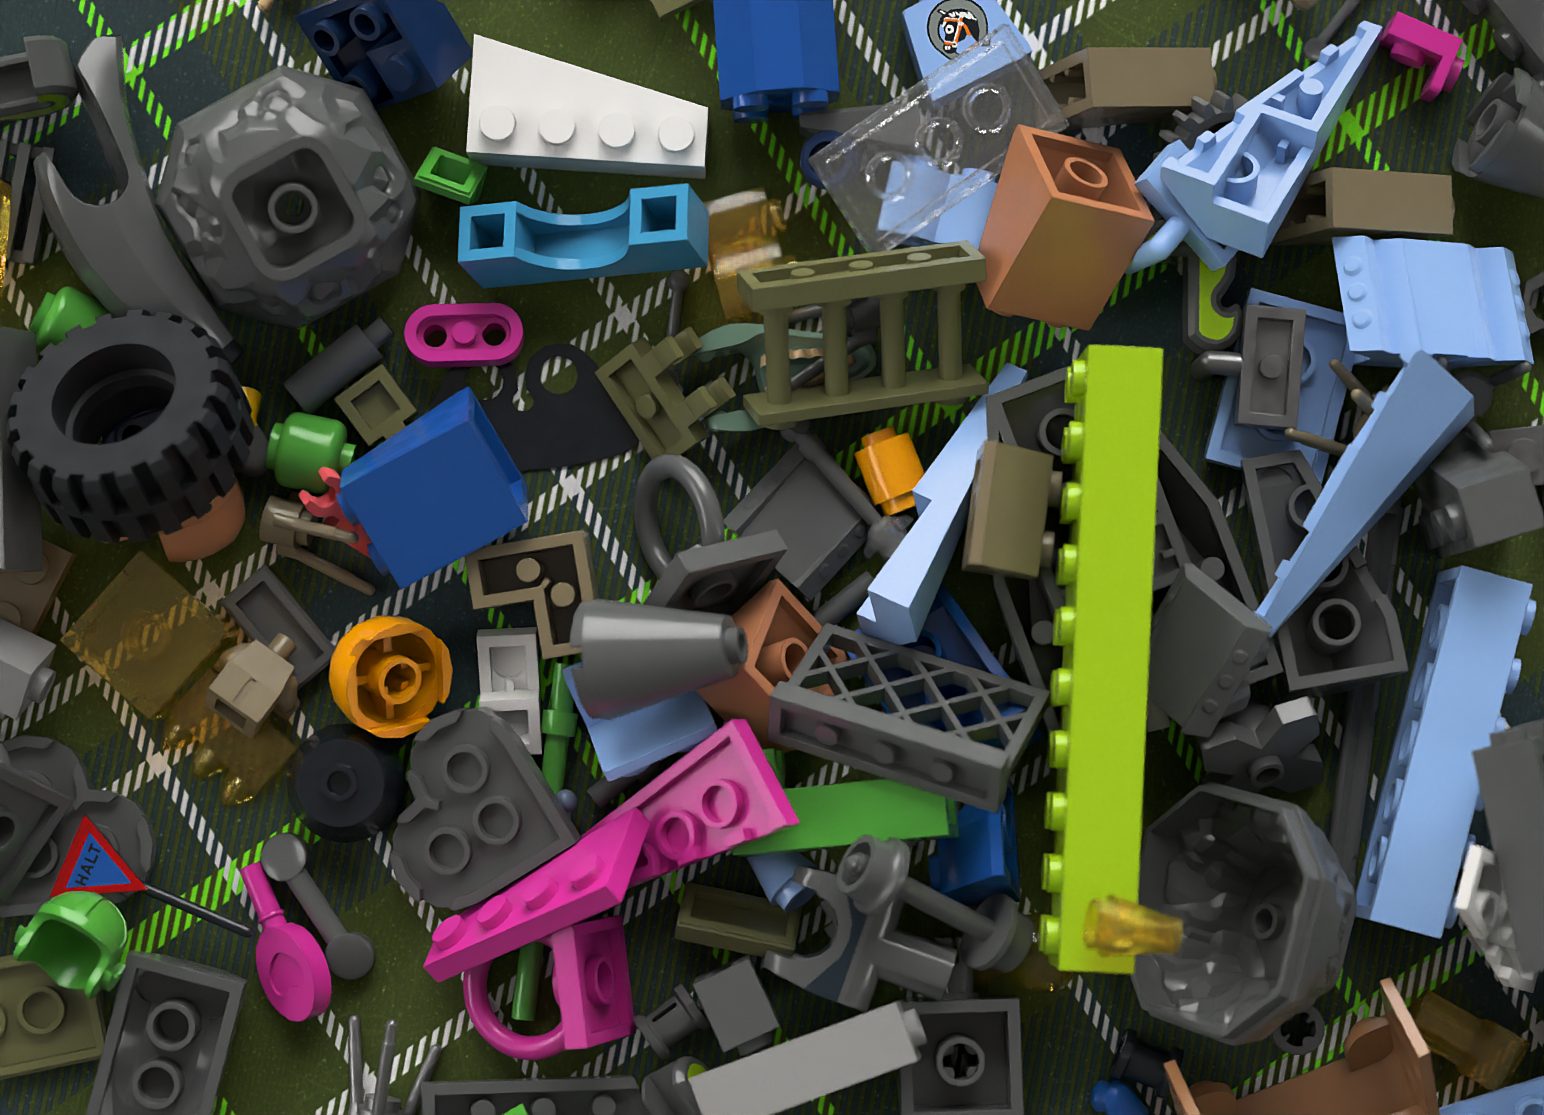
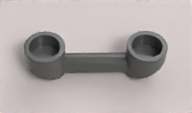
[261,832,377,980]

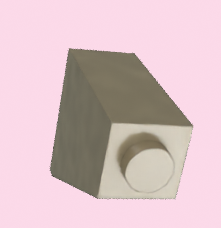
[1029,47,1217,132]
[1270,167,1455,245]

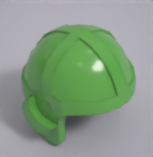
[13,891,128,1000]

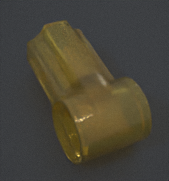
[1409,989,1531,1091]

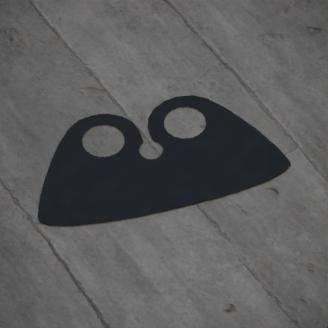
[428,343,639,471]

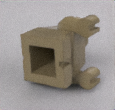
[203,633,300,739]

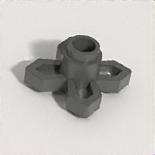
[1194,696,1324,794]

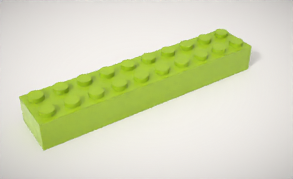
[1038,345,1163,974]

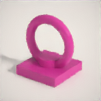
[463,915,636,1060]

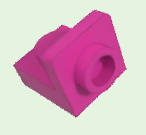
[1379,11,1464,103]

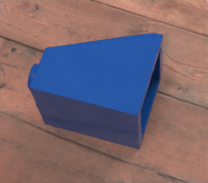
[336,386,528,590]

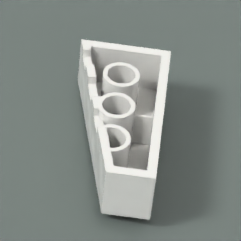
[466,34,709,179]

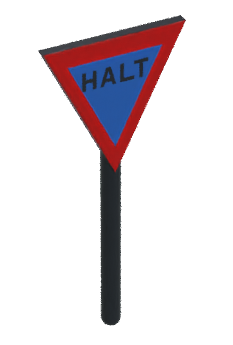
[49,814,254,938]

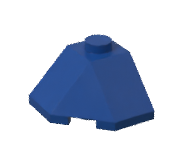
[929,778,1021,906]

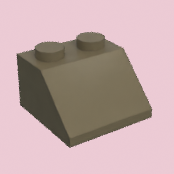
[961,440,1062,580]

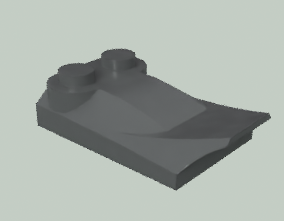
[86,950,248,1115]

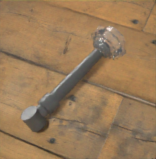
[780,419,914,560]

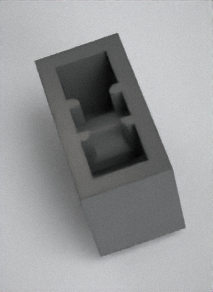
[693,954,779,1056]

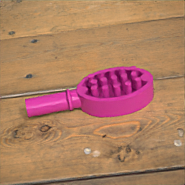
[239,862,332,1022]

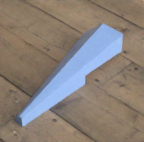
[1160,21,1383,258]
[1253,341,1474,638]
[856,362,1028,645]

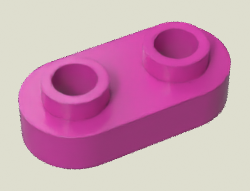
[404,303,525,368]

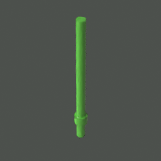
[511,663,578,1021]

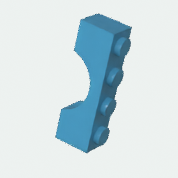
[458,183,709,289]

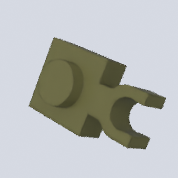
[334,364,419,448]

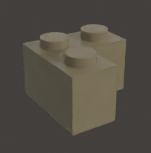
[465,530,600,659]

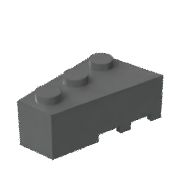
[1415,431,1544,559]

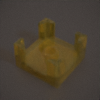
[60,550,240,721]

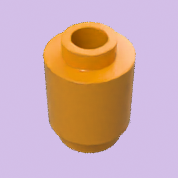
[854,425,925,518]

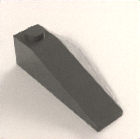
[1240,449,1409,703]

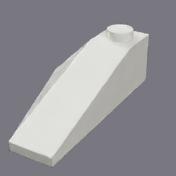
[1455,845,1539,993]

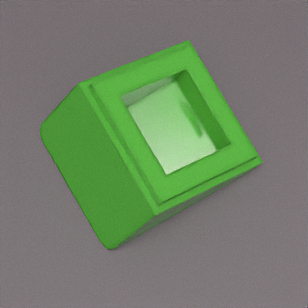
[413,147,488,205]

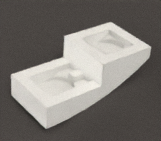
[477,627,543,755]

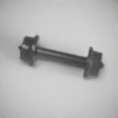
[837,835,1034,973]

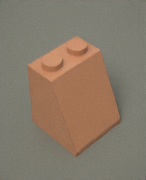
[976,124,1155,331]

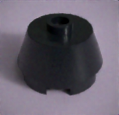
[287,723,406,843]

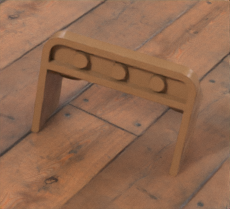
[1164,977,1440,1115]

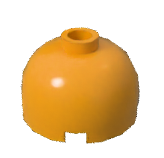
[329,615,453,738]

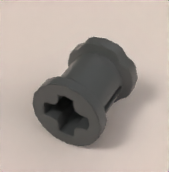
[632,983,711,1062]

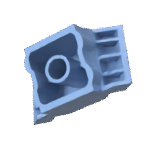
[1331,236,1534,370]

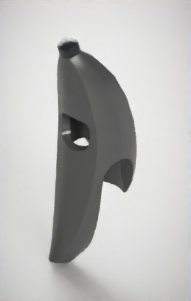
[33,34,245,366]

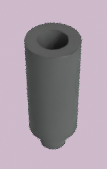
[282,317,394,414]

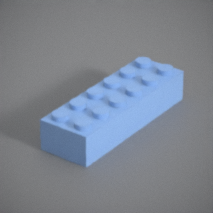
[1355,565,1536,939]

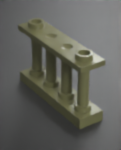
[736,240,989,430]

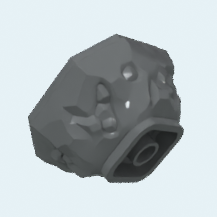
[155,65,422,331]
[1130,781,1357,1046]

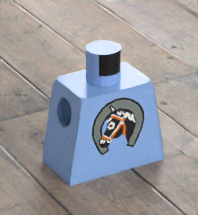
[900,0,1032,112]

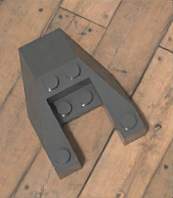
[985,365,1284,744]

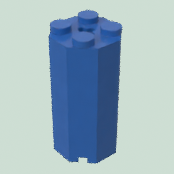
[713,0,840,124]

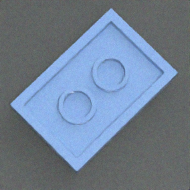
[1203,288,1354,484]

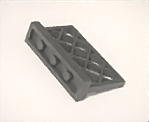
[768,623,1051,813]

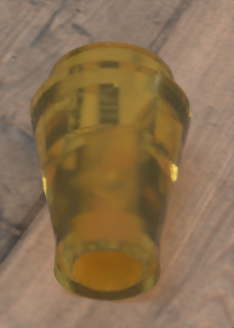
[1084,894,1183,957]

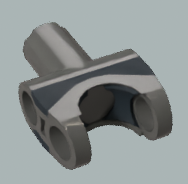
[762,866,957,1012]

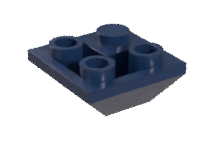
[295,0,473,111]

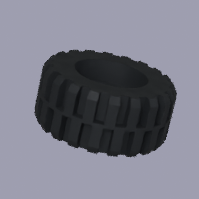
[6,309,254,543]

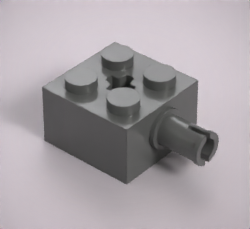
[895,936,1024,1115]

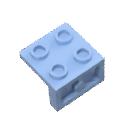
[561,661,718,781]

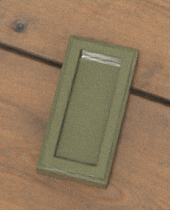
[674,881,803,958]

